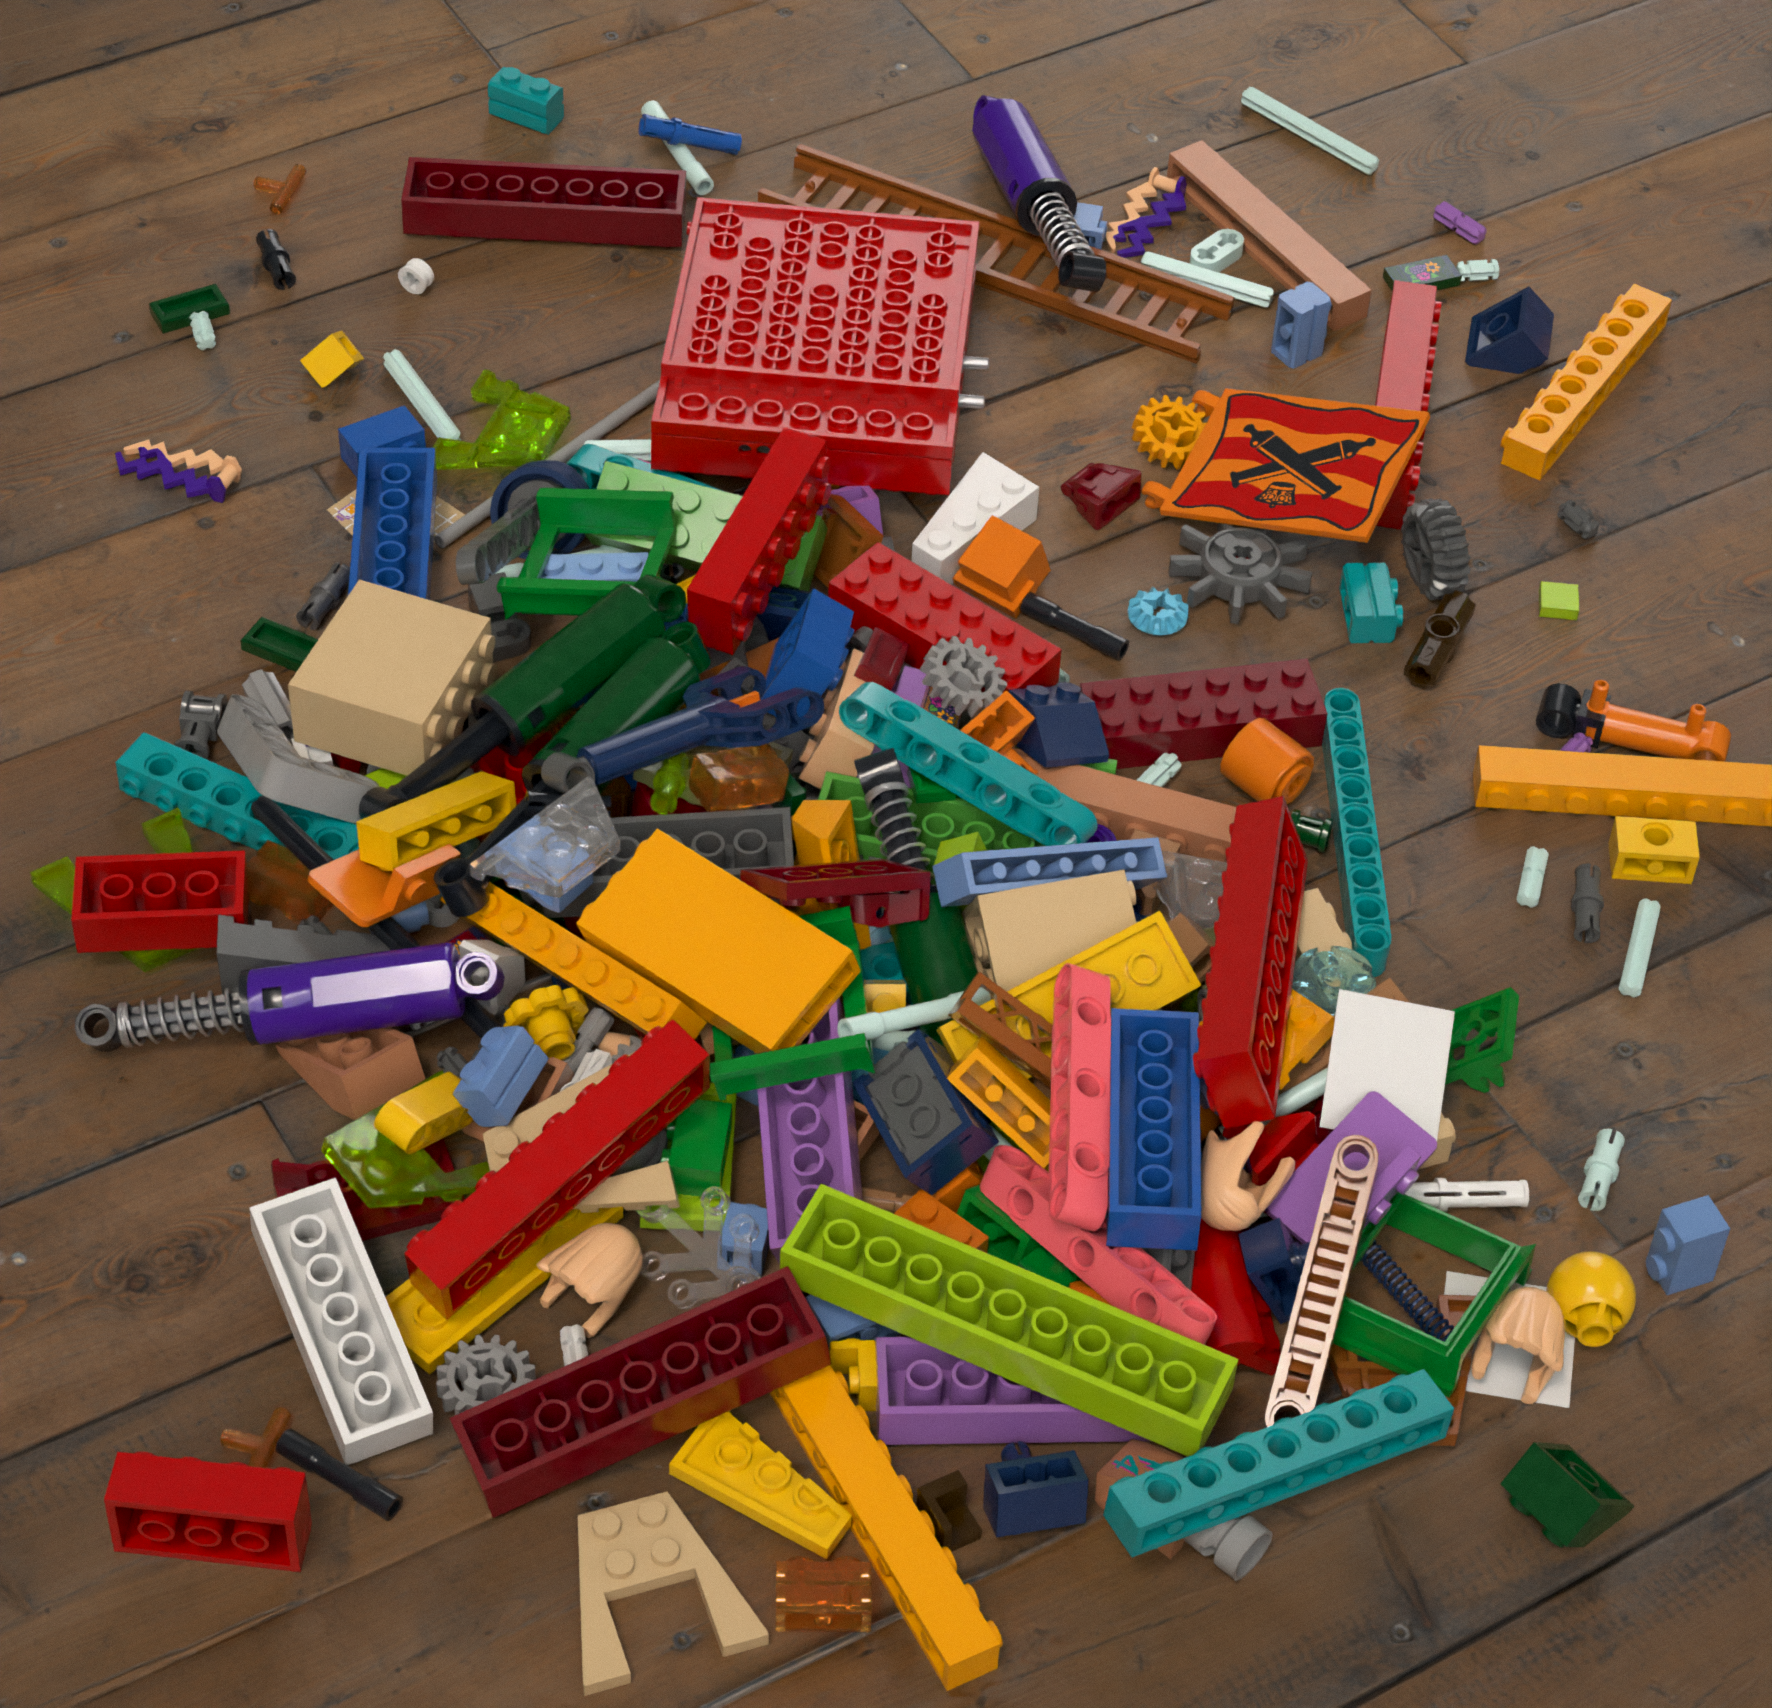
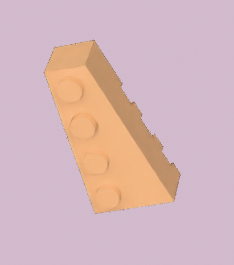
[799,648,875,789]

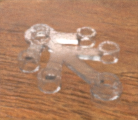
[635,1186,762,1309]

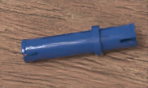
[638,114,742,155]

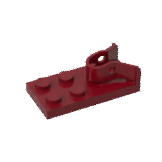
[740,859,931,928]
[271,1139,465,1241]

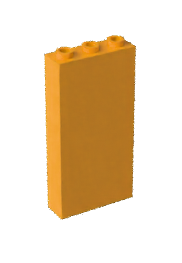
[576,828,861,1054]

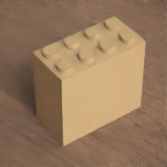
[288,580,497,776]
[962,870,1162,1011]

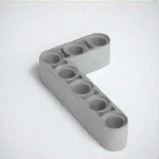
[217,694,379,824]

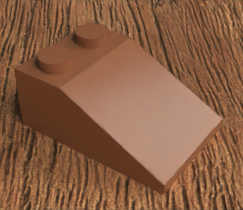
[276,1027,426,1121]

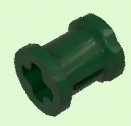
[1291,809,1333,854]

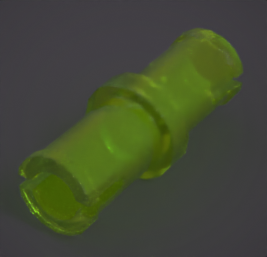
[650,753,689,815]

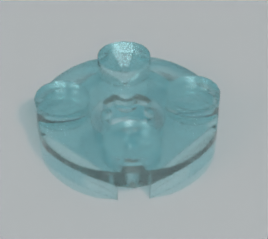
[1292,946,1376,1016]

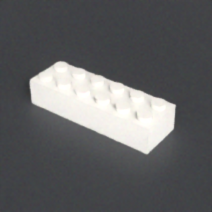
[249,1178,433,1466]

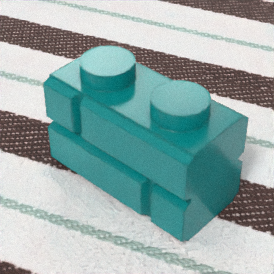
[488,67,564,135]
[1339,563,1403,643]

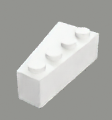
[911,452,1039,585]

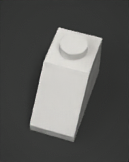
[459,940,525,1015]

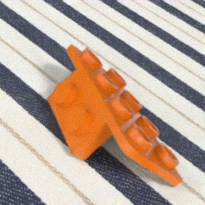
[307,844,461,927]

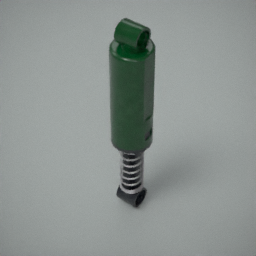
[854,748,993,1124]

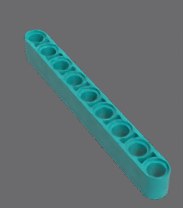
[1322,688,1392,978]

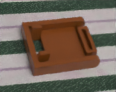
[814,494,884,589]

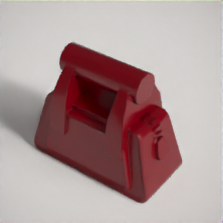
[1061,463,1142,530]

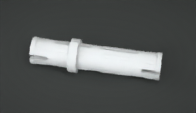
[1405,1178,1529,1212]

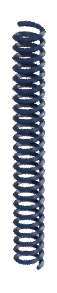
[1360,1240,1468,1353]

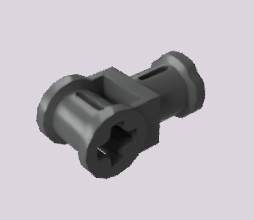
[174,690,228,759]

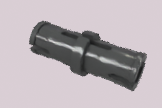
[1571,863,1604,943]

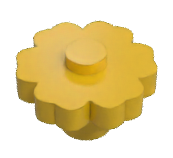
[503,985,589,1061]

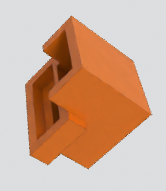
[952,515,1051,619]

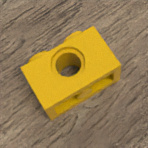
[1608,816,1700,884]

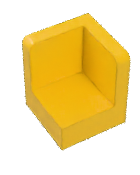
[300,330,364,388]

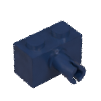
[1238,1218,1310,1324]
[983,1441,1089,1538]

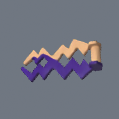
[1105,167,1187,258]
[115,439,242,503]

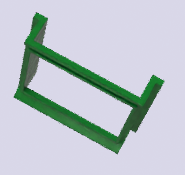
[496,488,676,620]
[710,906,875,1101]
[1333,1192,1536,1398]

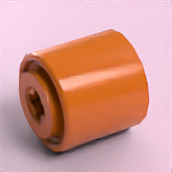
[1220,718,1314,805]

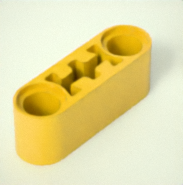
[374,1071,473,1155]

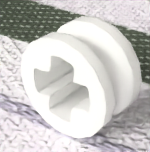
[398,258,434,294]

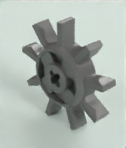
[1168,523,1313,624]

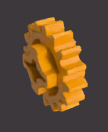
[1131,395,1206,470]

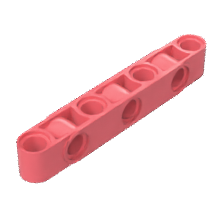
[1049,963,1111,1232]
[979,1145,1217,1345]

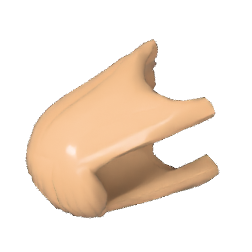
[1201,1121,1295,1231]
[536,1223,643,1338]
[1471,1287,1565,1404]

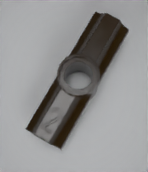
[1404,590,1476,689]

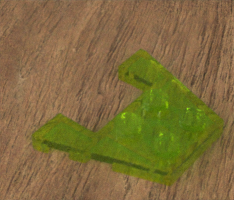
[432,369,571,470]

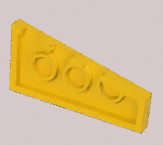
[669,1411,852,1559]

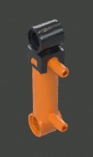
[1536,680,1731,762]

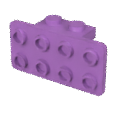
[1265,1091,1437,1244]

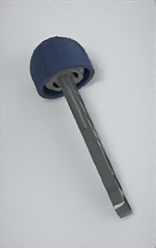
[456,460,589,585]

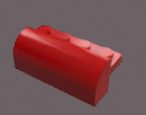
[1191,1218,1281,1376]

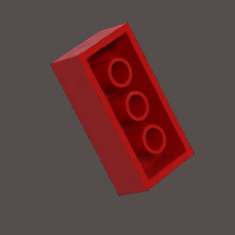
[71,850,249,953]
[104,1451,312,1572]

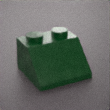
[1500,1442,1634,1548]

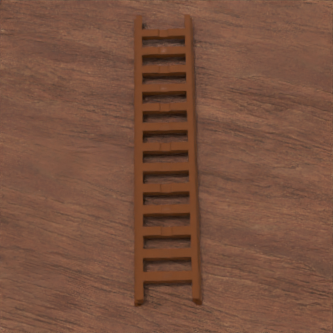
[758,144,1235,364]

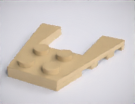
[483,1052,680,1213]
[578,1491,769,1696]

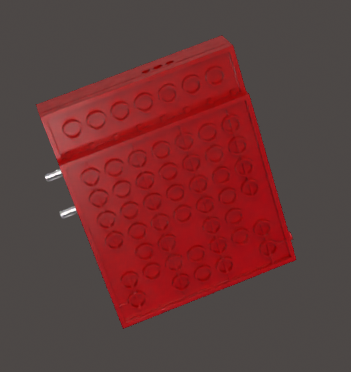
[651,197,989,495]

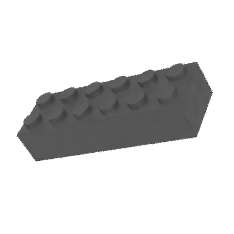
[539,807,794,918]

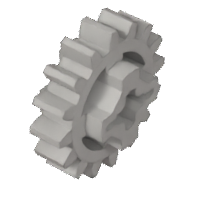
[920,636,1007,718]
[436,1335,536,1415]

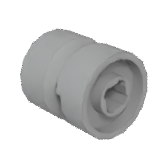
[1183,1516,1273,1581]

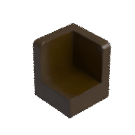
[916,1470,982,1552]

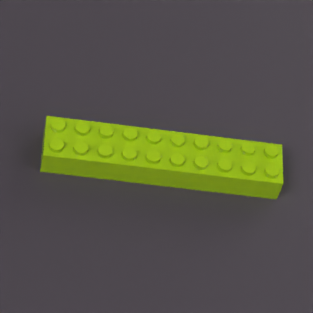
[780,1183,1239,1457]

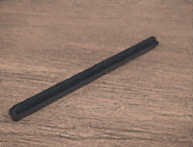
[251,795,503,1039]

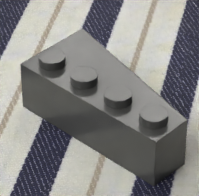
[217,915,390,995]

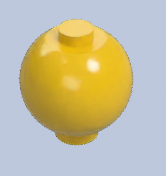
[1546,1251,1636,1347]

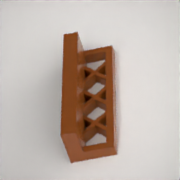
[948,972,1053,1090]

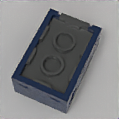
[852,1029,999,1195]

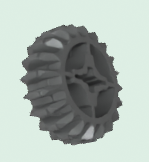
[1401,498,1471,600]

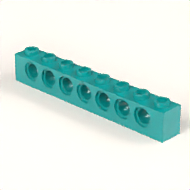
[115,732,359,873]
[1103,1369,1454,1557]

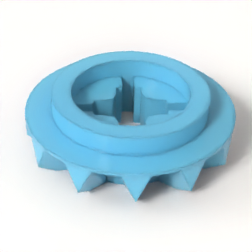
[1128,586,1188,635]

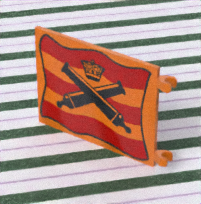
[1141,388,1430,543]

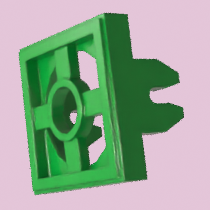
[1445,987,1519,1093]

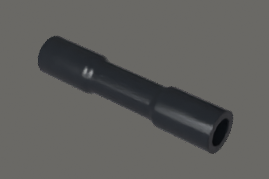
[1020,592,1129,661]
[276,1428,403,1521]

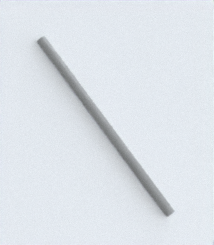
[434,379,660,549]

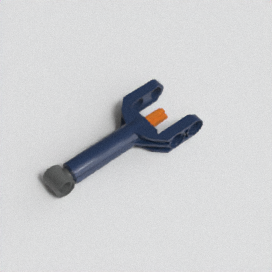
[541,666,824,798]

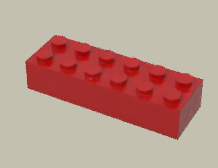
[687,427,832,655]
[828,542,1062,693]

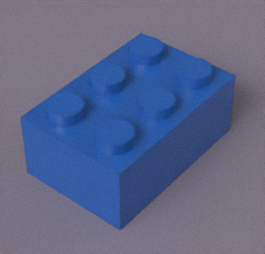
[760,588,854,717]

